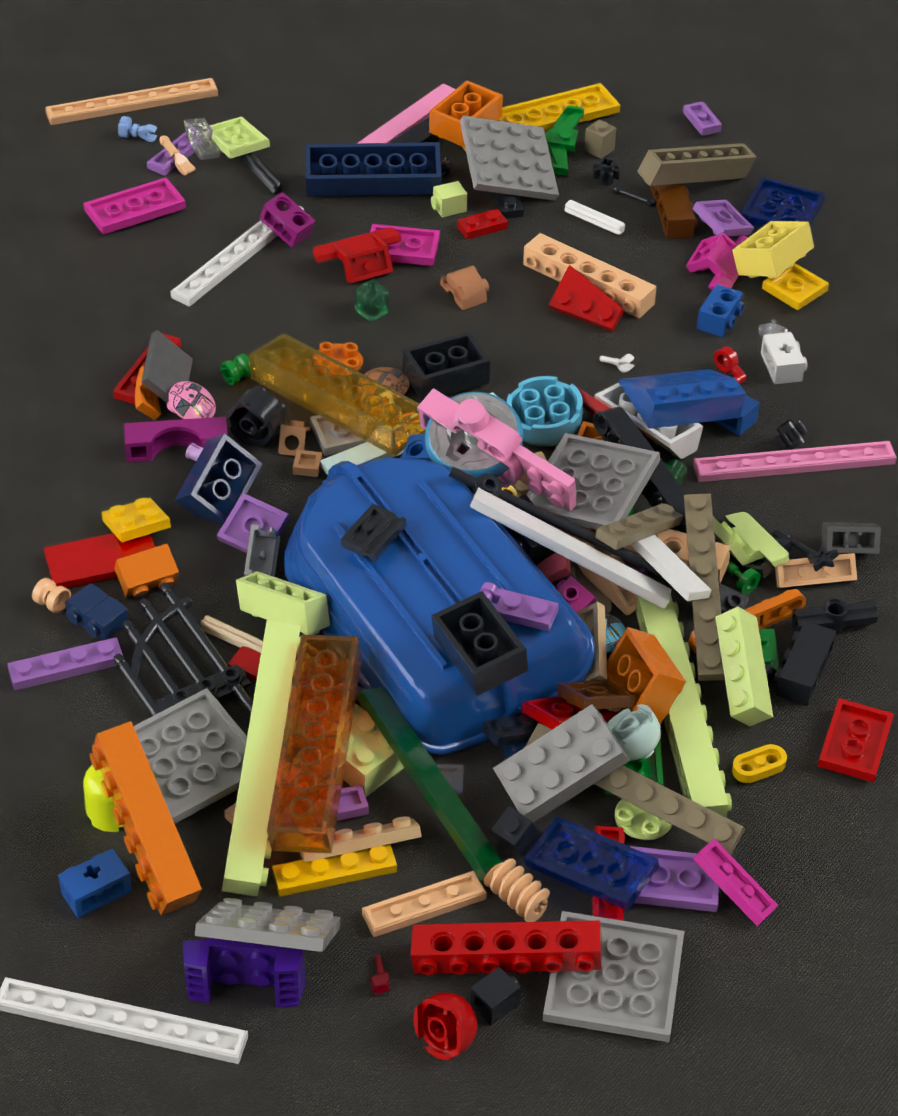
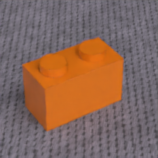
[114,543,179,598]

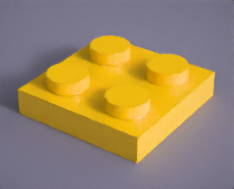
[762,263,829,310]
[101,498,171,542]

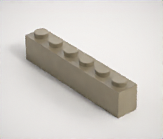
[637,143,757,186]

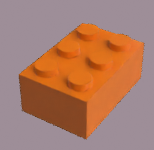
[429,80,503,147]
[606,627,686,724]

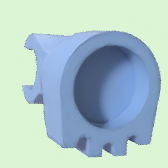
[118,116,157,142]

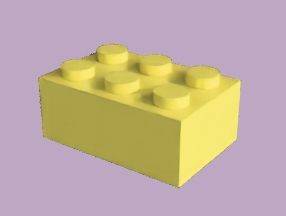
[733,221,814,279]

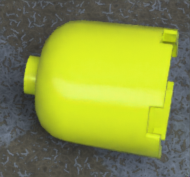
[83,765,123,832]

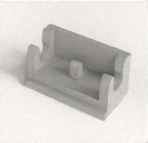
[244,524,280,577]

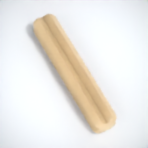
[200,615,263,653]

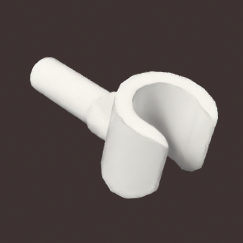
[600,354,635,373]

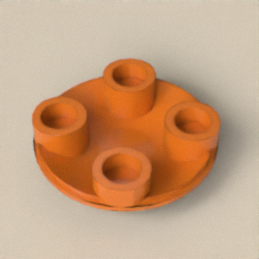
[314,342,363,376]

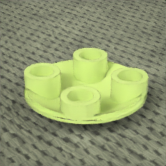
[614,799,672,840]

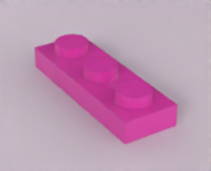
[693,838,778,926]

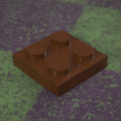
[557,680,635,712]

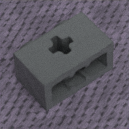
[821,522,881,554]

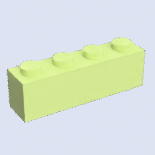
[236,571,330,635]
[715,607,773,726]

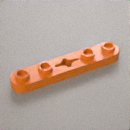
[688,589,806,654]

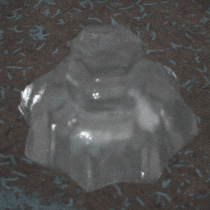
[758,320,787,338]

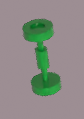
[715,540,761,595]

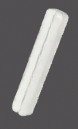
[565,200,625,235]

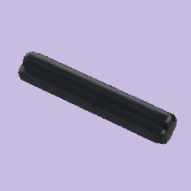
[243,152,282,194]

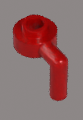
[714,346,747,384]

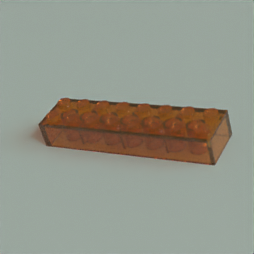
[267,635,362,853]

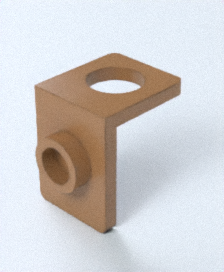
[278,420,311,456]

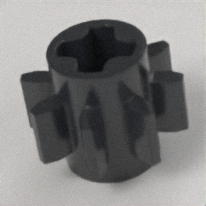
[593,157,620,185]
[776,419,807,450]

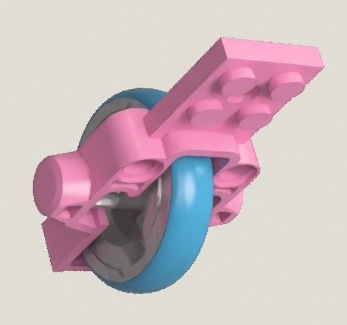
[417,388,576,512]

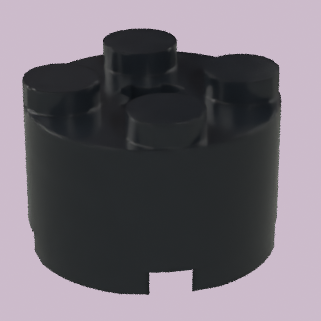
[226,386,287,447]

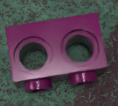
[259,192,315,248]

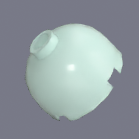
[607,704,661,761]

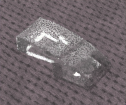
[184,118,221,160]

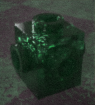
[355,279,389,322]

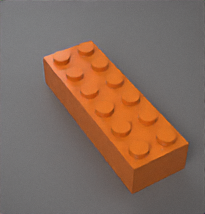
[90,721,202,916]

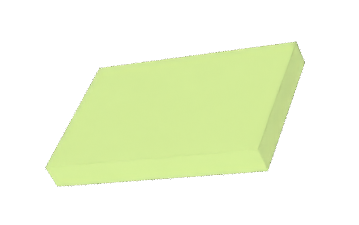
[203,117,270,158]

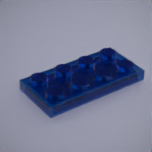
[524,816,659,911]

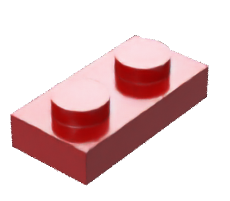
[457,209,508,240]

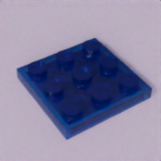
[741,177,826,227]

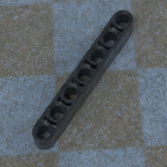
[593,407,687,534]

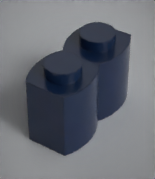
[65,584,129,640]

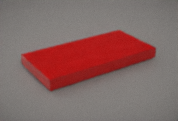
[44,533,155,588]

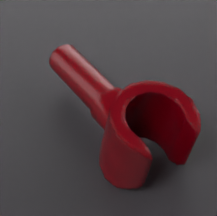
[370,954,390,995]

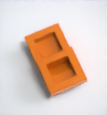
[135,365,161,420]

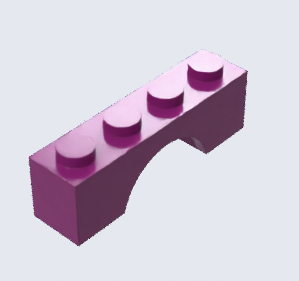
[124,417,228,463]

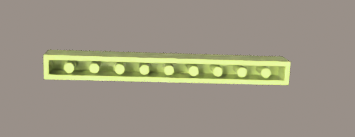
[636,595,732,817]
[222,620,304,897]

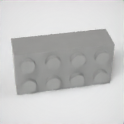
[493,704,630,823]

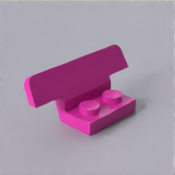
[686,233,748,290]

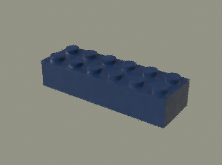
[305,142,441,196]

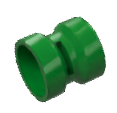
[220,353,254,385]

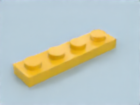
[272,844,397,897]

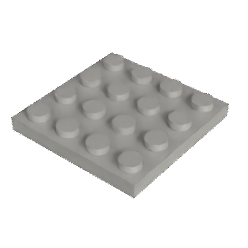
[460,115,559,201]
[527,433,661,530]
[134,688,247,824]
[195,898,341,952]
[543,911,684,1042]

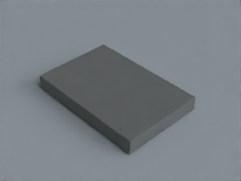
[141,330,193,403]

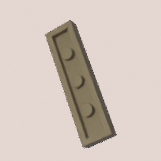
[595,503,683,550]

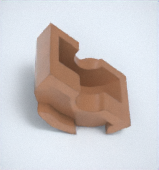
[440,265,489,310]

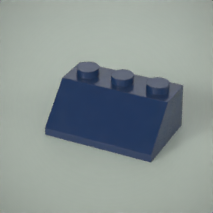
[175,433,262,525]

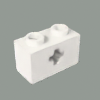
[761,332,807,384]

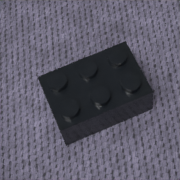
[403,332,490,401]
[431,591,528,696]

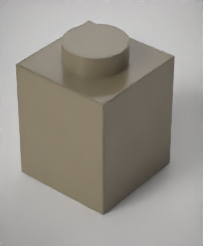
[584,119,616,159]

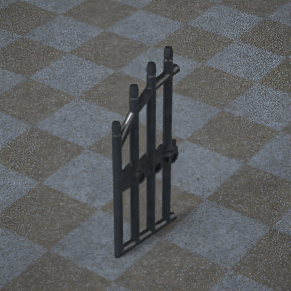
[113,583,298,759]

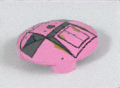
[167,381,216,419]

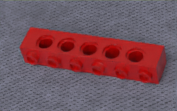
[410,920,602,975]

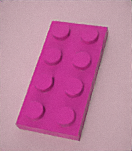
[84,177,186,234]

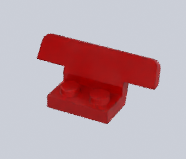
[313,227,402,283]

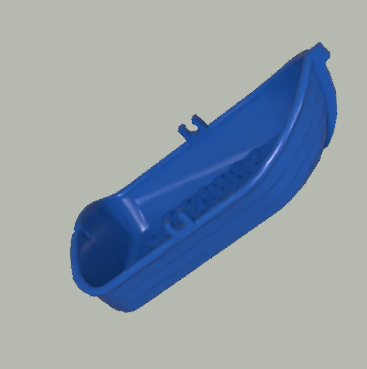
[284,458,595,755]

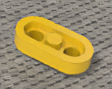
[732,744,787,783]

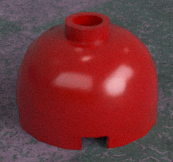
[413,992,478,1060]

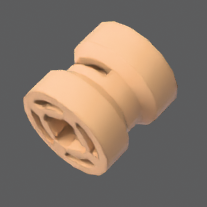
[32,578,71,614]

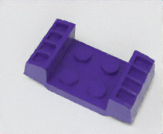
[183,938,306,1008]

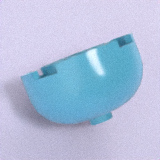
[507,376,583,447]

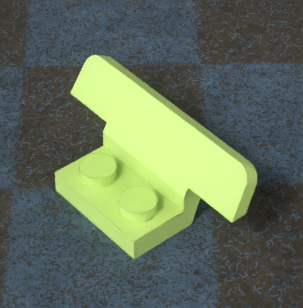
[713,512,789,567]

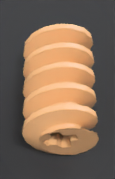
[484,858,550,922]

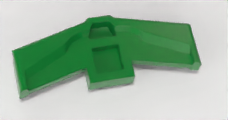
[545,105,584,177]

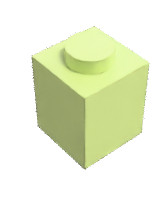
[431,181,467,218]

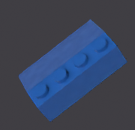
[619,369,746,429]

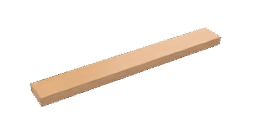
[45,78,218,125]

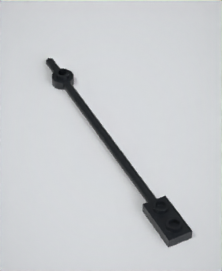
[448,467,749,614]

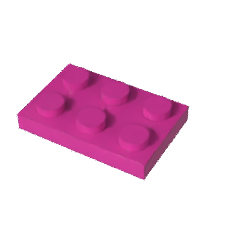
[370,224,440,266]

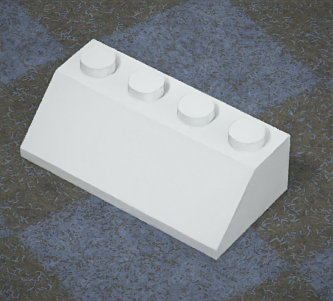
[594,383,703,459]

